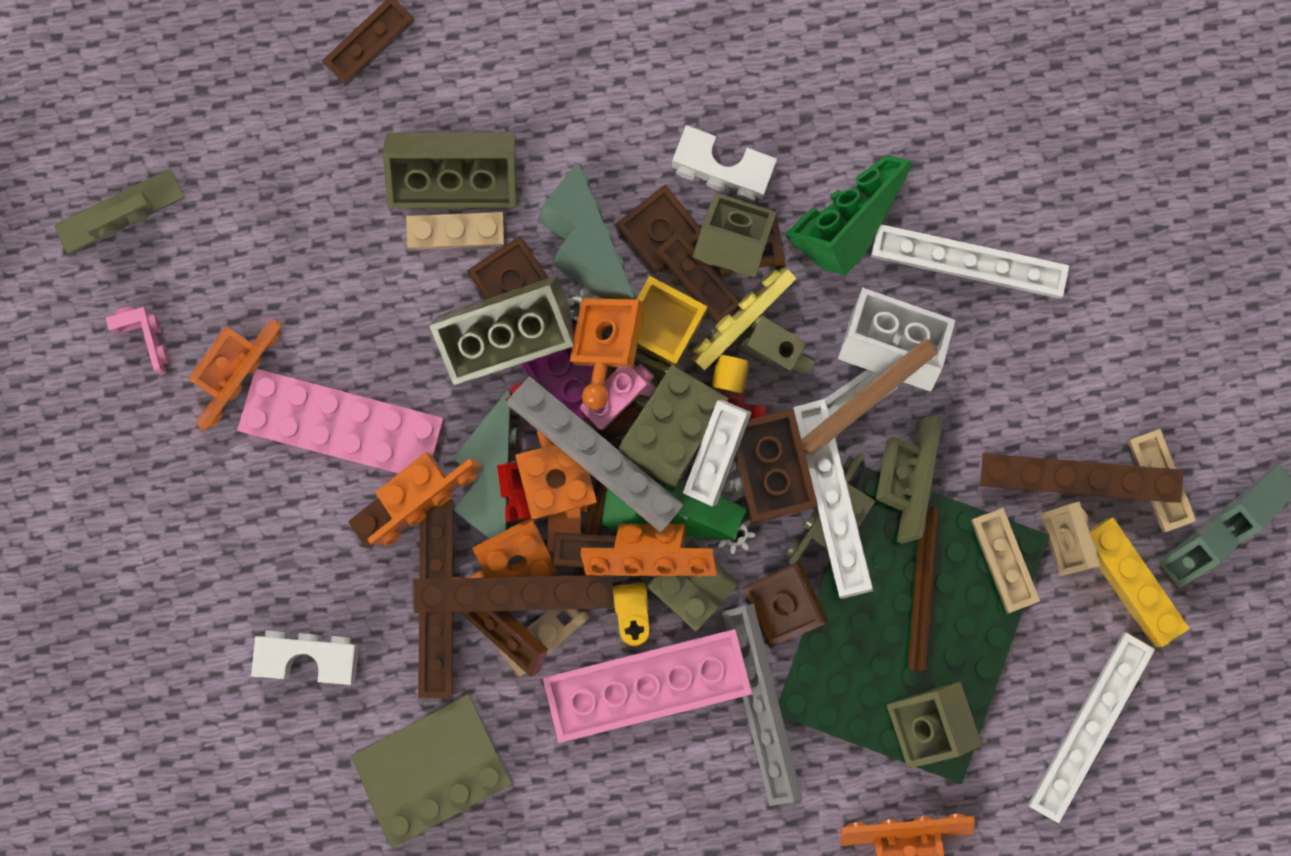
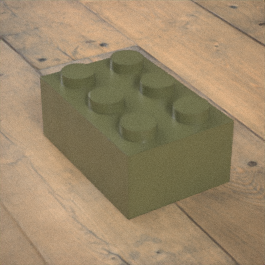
[619,365,729,491]

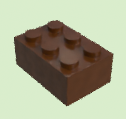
[734,409,818,525]

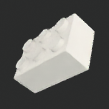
[838,287,955,392]

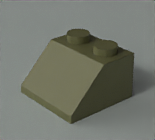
[693,193,777,277]
[647,539,740,632]
[887,682,982,769]

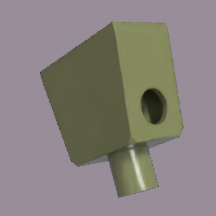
[736,316,815,376]

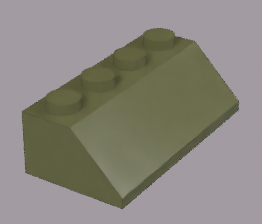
[383,133,517,208]
[429,276,575,385]

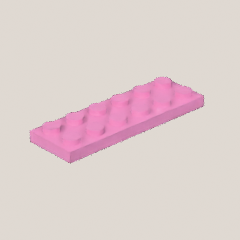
[237,369,444,474]
[543,629,752,743]

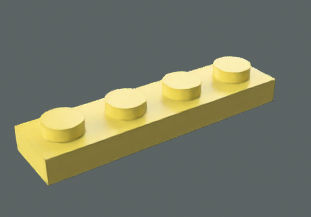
[690,268,797,371]

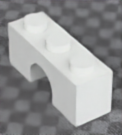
[672,125,777,202]
[251,630,359,685]

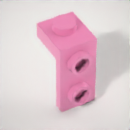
[106,306,170,375]
[580,363,657,430]

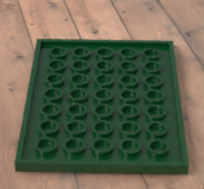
[778,467,1049,784]

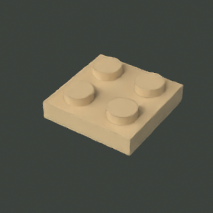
[1040,501,1100,576]

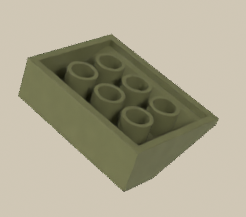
[351,694,514,848]

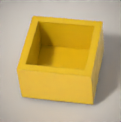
[636,276,707,368]

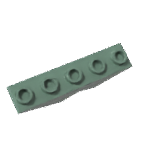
[537,163,636,300]
[452,390,518,539]
[1158,463,1291,588]

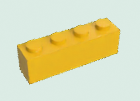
[1089,517,1190,647]

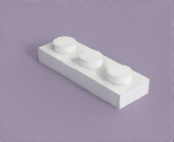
[683,400,751,506]

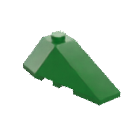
[786,155,912,276]
[602,478,748,540]

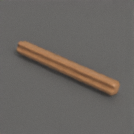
[801,339,938,455]

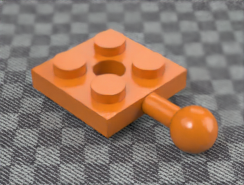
[570,298,645,410]
[515,422,597,520]
[454,518,558,578]

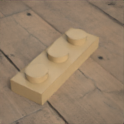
[406,212,505,250]
[1127,429,1196,533]
[970,508,1040,613]

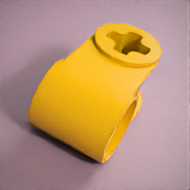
[712,355,750,394]
[612,582,649,647]

